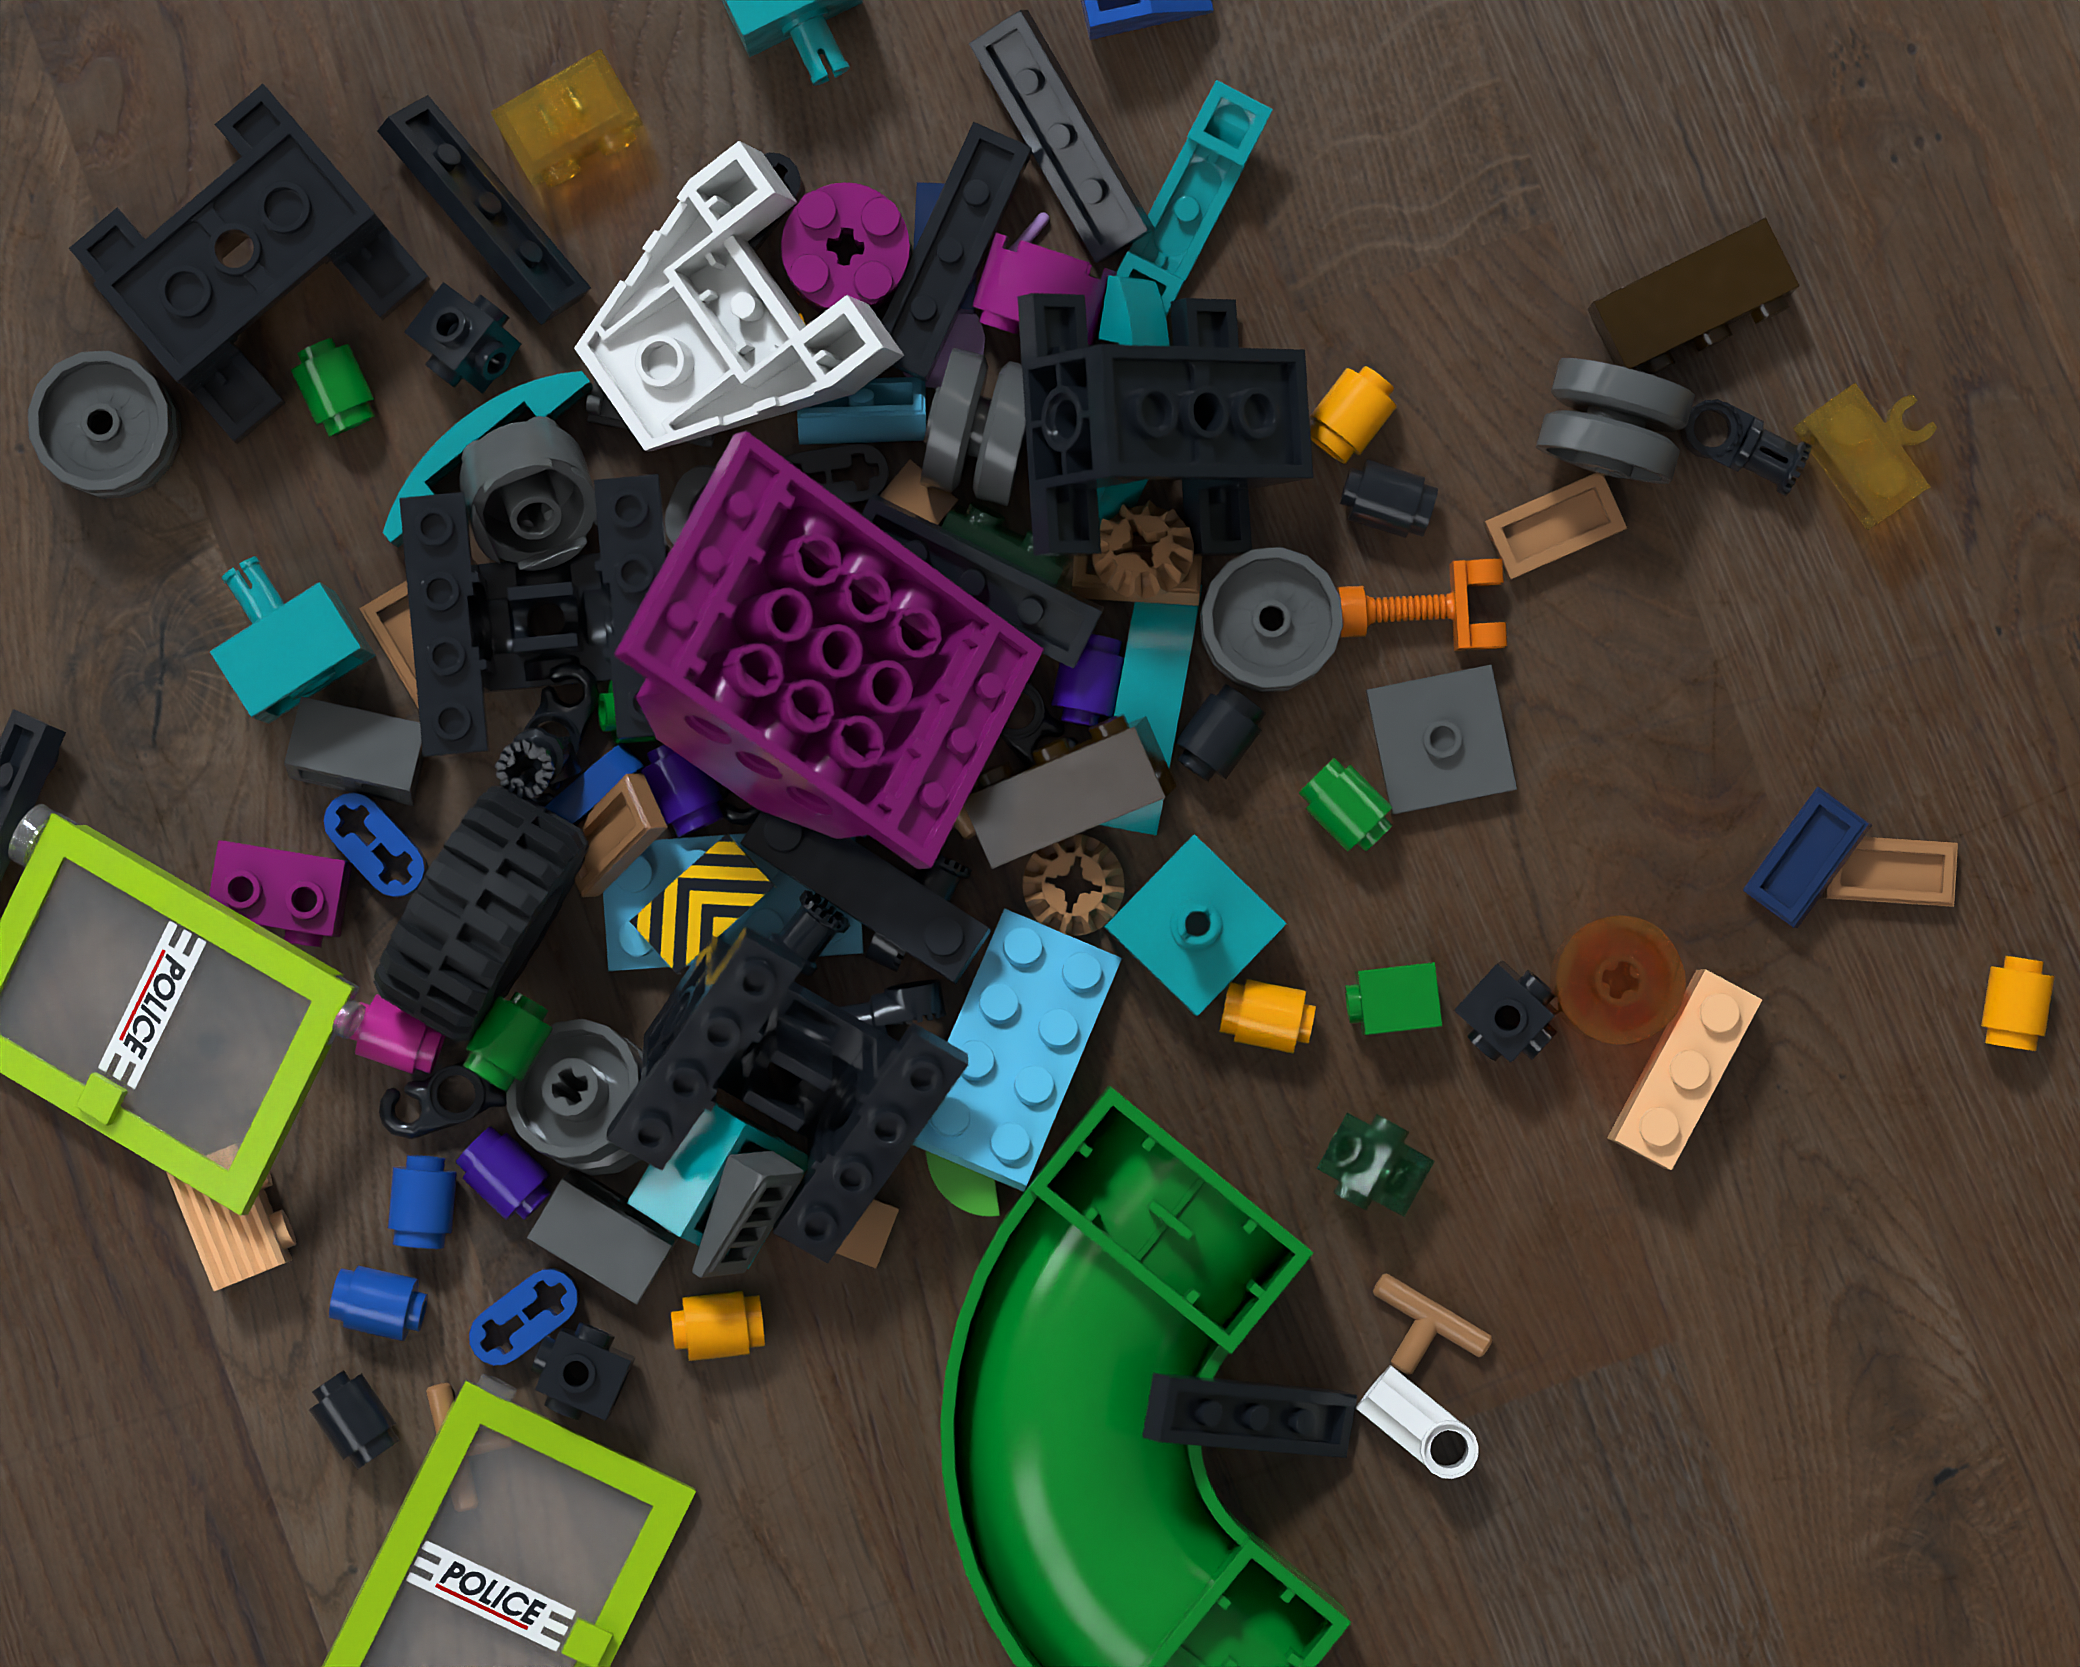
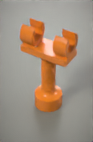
[1337,559,1507,651]

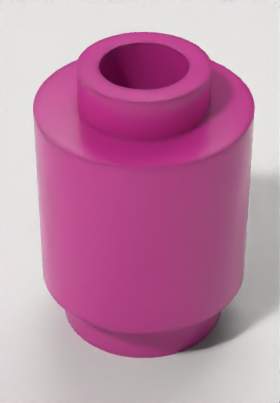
[348,994,446,1074]

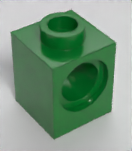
[1345,962,1442,1035]

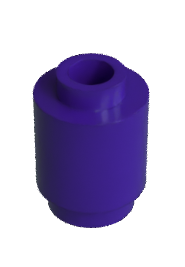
[1051,634,1124,727]
[641,744,725,838]
[455,1126,551,1221]

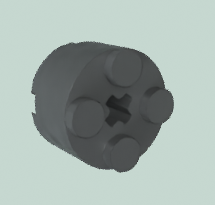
[460,416,597,571]

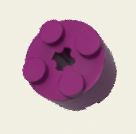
[781,182,911,314]
[972,233,1117,346]

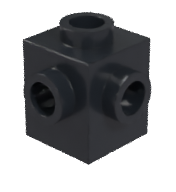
[404,282,522,394]
[1454,960,1559,1063]
[530,1322,636,1421]

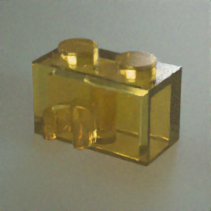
[490,49,643,188]
[1793,383,1937,530]

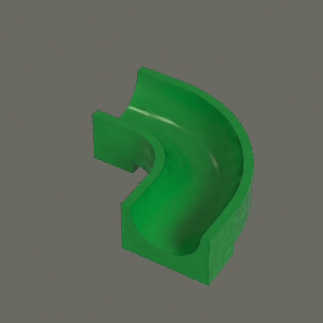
[940,1085,1352,1667]

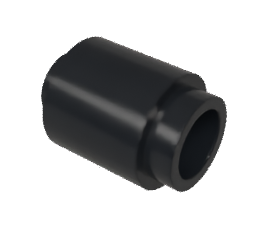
[1339,459,1438,538]
[1175,684,1266,782]
[309,1370,400,1470]

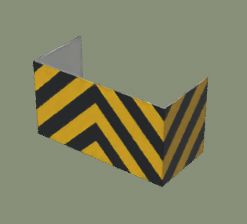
[630,834,777,974]

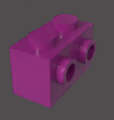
[209,840,352,948]

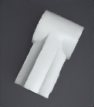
[1356,1365,1479,1479]

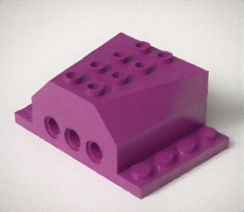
[614,431,1044,869]

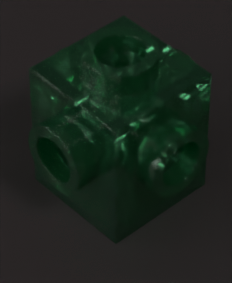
[1316,1113,1435,1217]

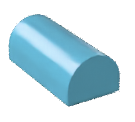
[797,377,927,445]

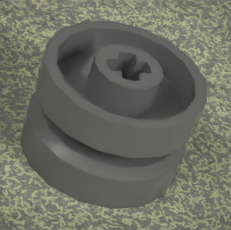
[920,348,1026,506]
[28,351,181,499]
[1535,358,1695,484]
[1199,547,1343,693]
[506,1019,643,1176]

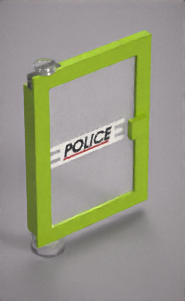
[0,804,366,1216]
[322,1373,696,1667]

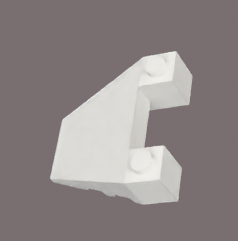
[574,141,904,452]

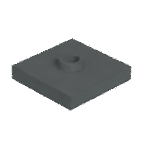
[1365,664,1517,815]

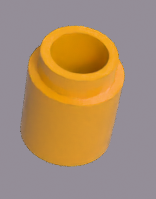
[1310,366,1397,464]
[1981,956,2055,1051]
[1219,979,1316,1054]
[671,1291,765,1361]

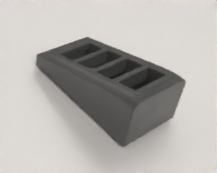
[692,1151,803,1278]

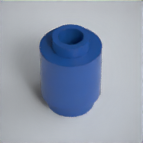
[388,1155,457,1249]
[329,1265,428,1341]

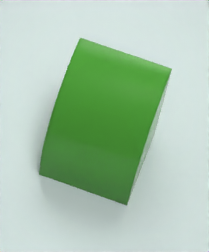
[926,1151,1000,1216]

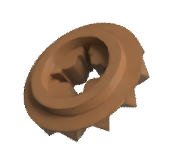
[1092,500,1194,599]
[1023,834,1124,936]

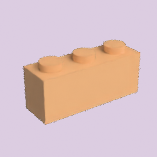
[1607,969,1762,1170]

